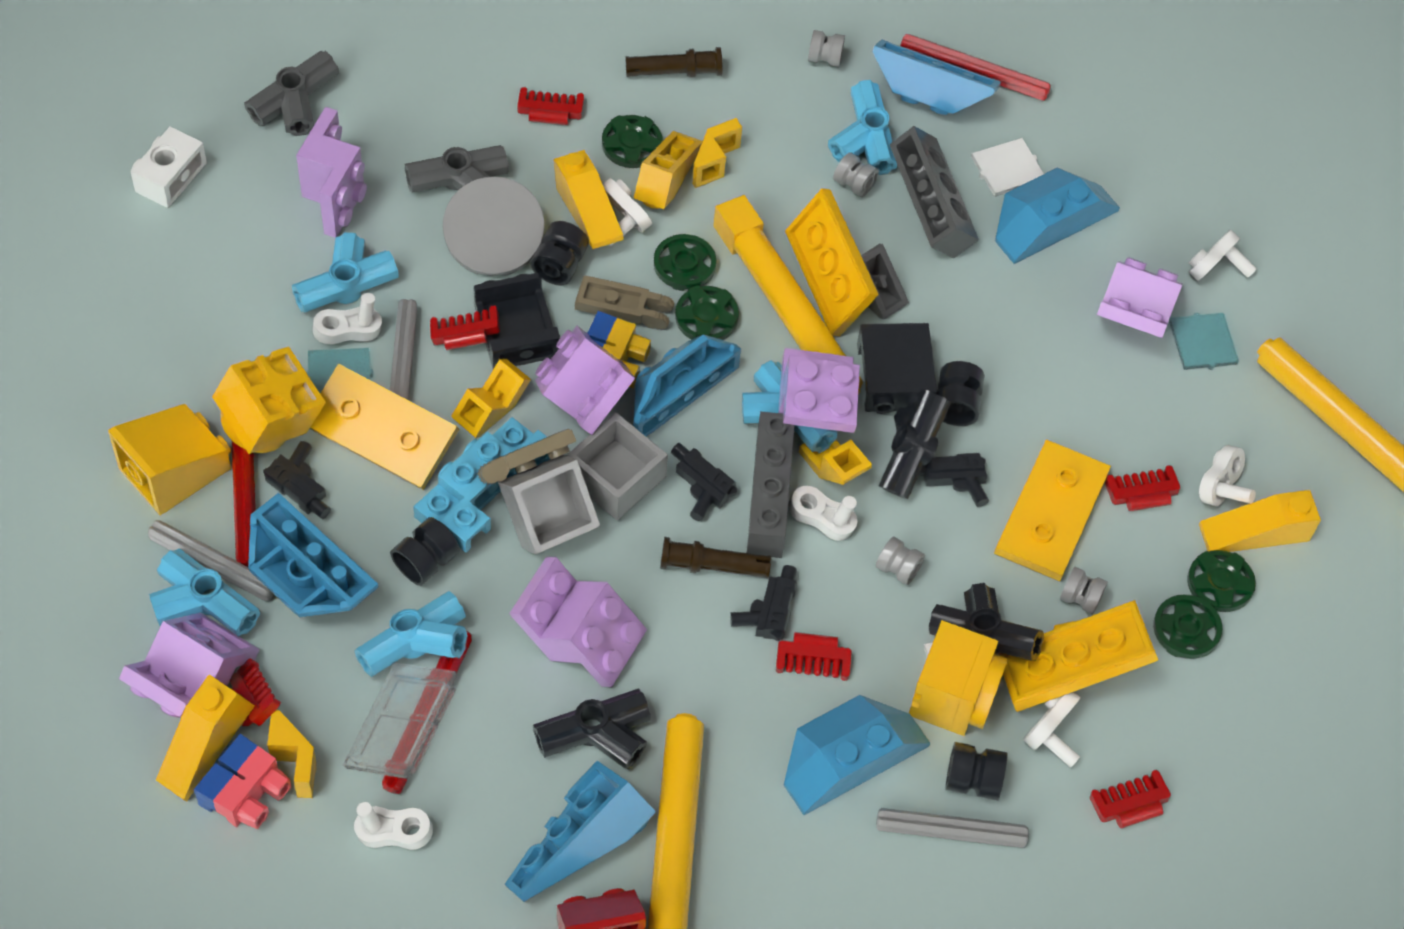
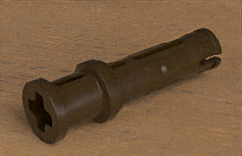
[625,47,723,78]
[660,536,771,579]

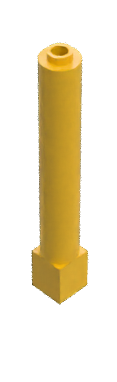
[713,195,863,395]
[1257,337,1404,492]
[648,713,704,929]

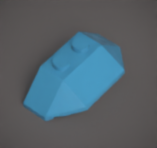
[872,39,1001,115]
[995,167,1120,264]
[633,334,741,437]
[248,492,379,617]
[784,695,930,815]

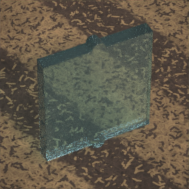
[1169,312,1239,370]
[306,348,373,393]

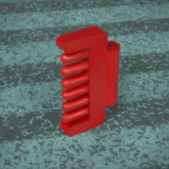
[517,87,584,125]
[430,306,500,350]
[1105,465,1180,511]
[775,632,852,681]
[229,658,281,726]
[1090,770,1171,828]

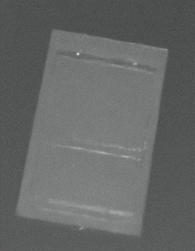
[343,663,458,779]

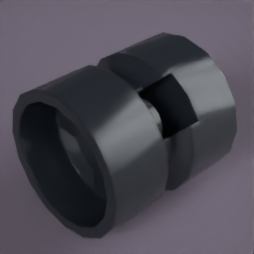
[531,221,589,285]
[937,361,985,426]
[390,517,460,586]
[945,742,1008,801]

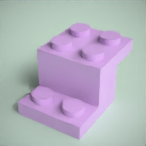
[296,107,367,237]
[1097,257,1183,338]
[535,326,635,435]
[778,348,860,433]
[509,557,647,687]
[119,613,260,718]

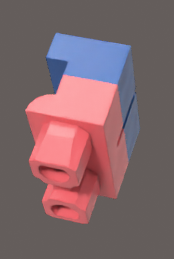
[194,733,291,829]

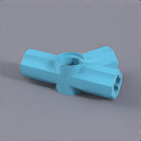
[828,80,897,175]
[292,232,399,313]
[742,360,837,453]
[149,548,260,637]
[354,591,468,677]

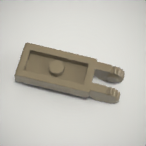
[575,275,675,330]
[477,429,576,484]

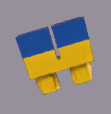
[587,311,651,388]

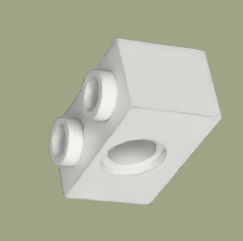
[130,126,207,208]

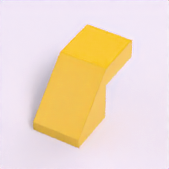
[692,118,742,188]
[451,359,531,438]
[799,439,872,485]
[267,710,317,798]

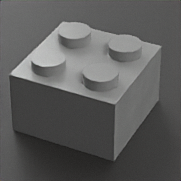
[566,412,668,520]
[498,455,600,554]

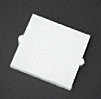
[971,138,1044,197]

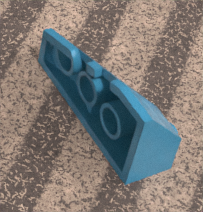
[504,761,656,902]

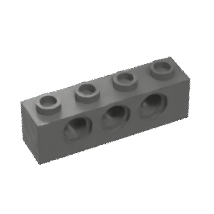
[889,126,979,258]
[746,411,794,558]

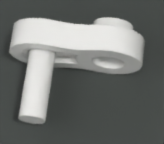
[603,178,652,247]
[1188,229,1257,281]
[312,293,382,345]
[1199,445,1256,506]
[788,486,858,541]
[1023,692,1081,767]
[354,802,433,850]

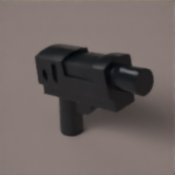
[263,441,331,519]
[671,443,738,521]
[919,453,989,507]
[730,565,797,641]

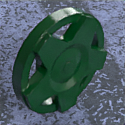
[601,115,663,168]
[653,234,717,291]
[675,285,739,340]
[1187,550,1256,612]
[1153,594,1223,659]

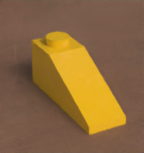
[634,131,702,209]
[553,150,624,250]
[1199,490,1321,552]
[156,674,255,802]

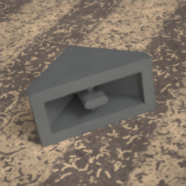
[861,243,909,319]

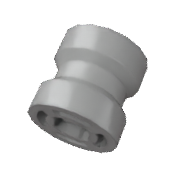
[808,30,845,67]
[833,152,879,197]
[876,536,925,585]
[1060,567,1108,614]

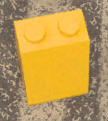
[108,404,231,516]

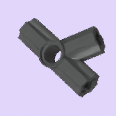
[244,50,339,136]
[405,145,508,193]

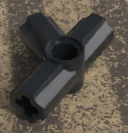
[878,390,951,499]
[928,583,1044,661]
[533,688,651,769]

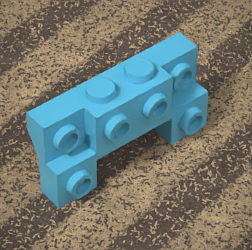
[413,417,550,553]

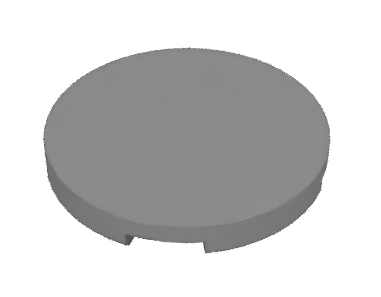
[443,177,544,276]

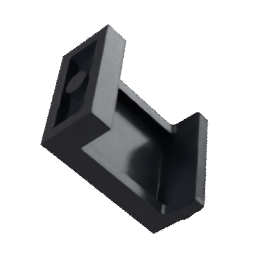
[473,272,560,369]
[857,323,937,414]

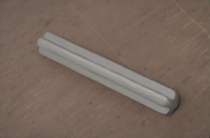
[390,299,417,400]
[148,520,274,601]
[876,808,1028,848]

